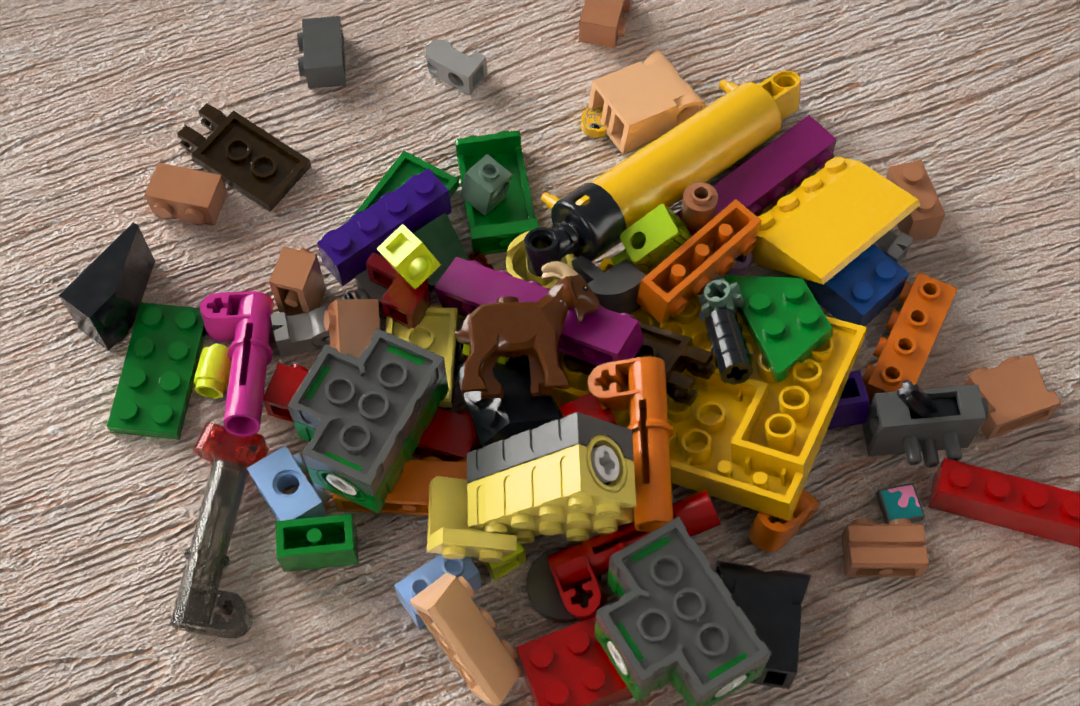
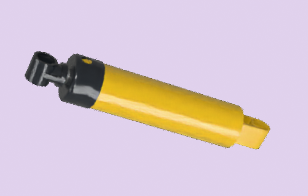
[524,71,801,277]

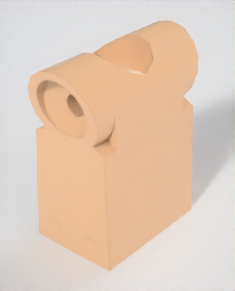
[588,51,707,154]

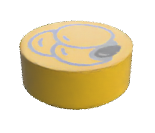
[581,106,609,138]

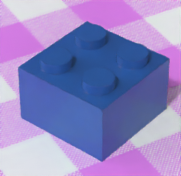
[807,244,909,326]

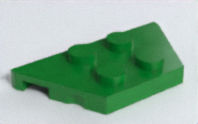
[724,275,832,383]

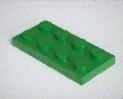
[107,302,206,440]

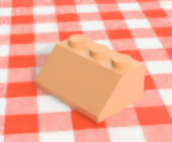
[409,573,521,706]

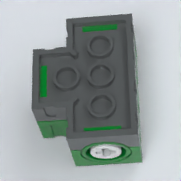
[287,329,449,514]
[595,517,771,706]

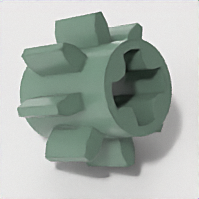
[698,278,745,318]

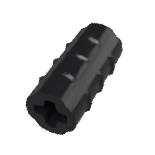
[705,308,753,385]

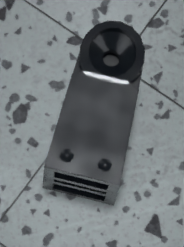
[715,560,812,689]

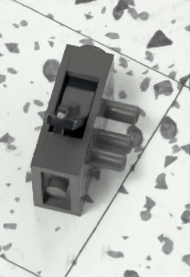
[862,380,989,468]

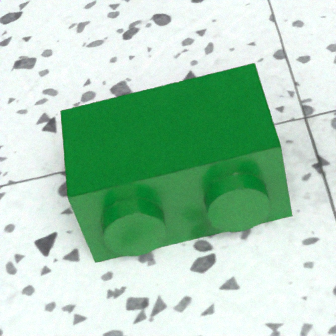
[275,513,359,572]

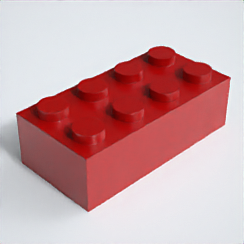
[516,615,632,706]

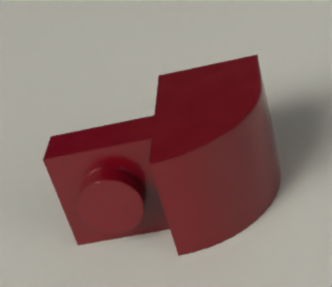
[366,252,430,329]

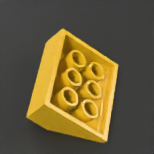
[751,157,920,285]

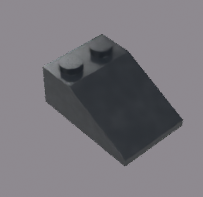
[59,222,155,350]

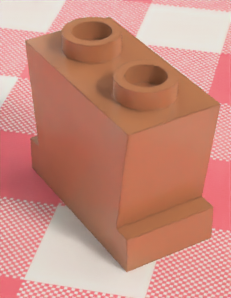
[964,354,1061,440]

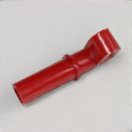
[548,489,721,621]

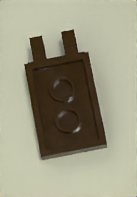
[177,103,311,212]
[563,321,715,406]

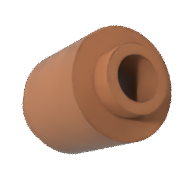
[681,182,718,231]

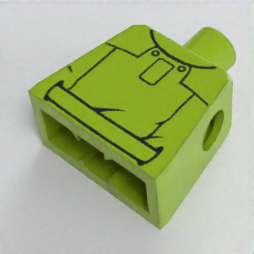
[611,203,692,274]

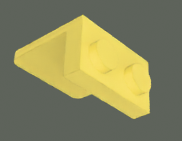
[427,476,517,563]

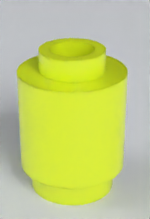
[193,344,231,399]

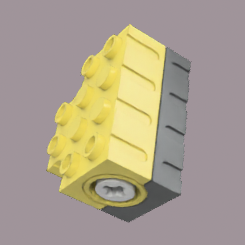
[467,412,636,543]

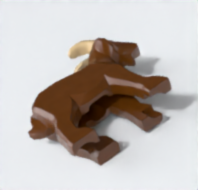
[455,261,600,399]

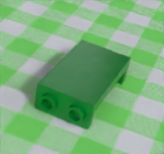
[455,130,539,257]

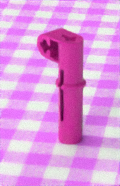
[200,291,274,437]

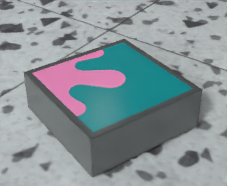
[876,483,925,524]

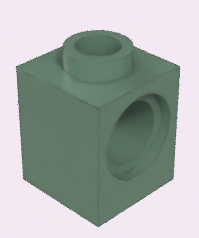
[460,154,512,216]

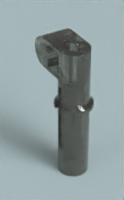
[170,460,253,639]

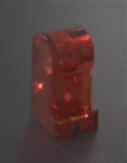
[193,423,269,476]

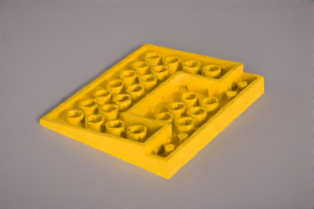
[553,257,867,521]

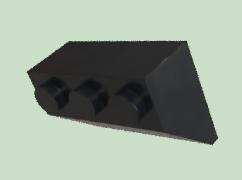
[455,355,564,446]

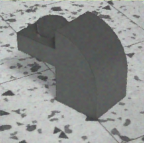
[572,255,646,314]

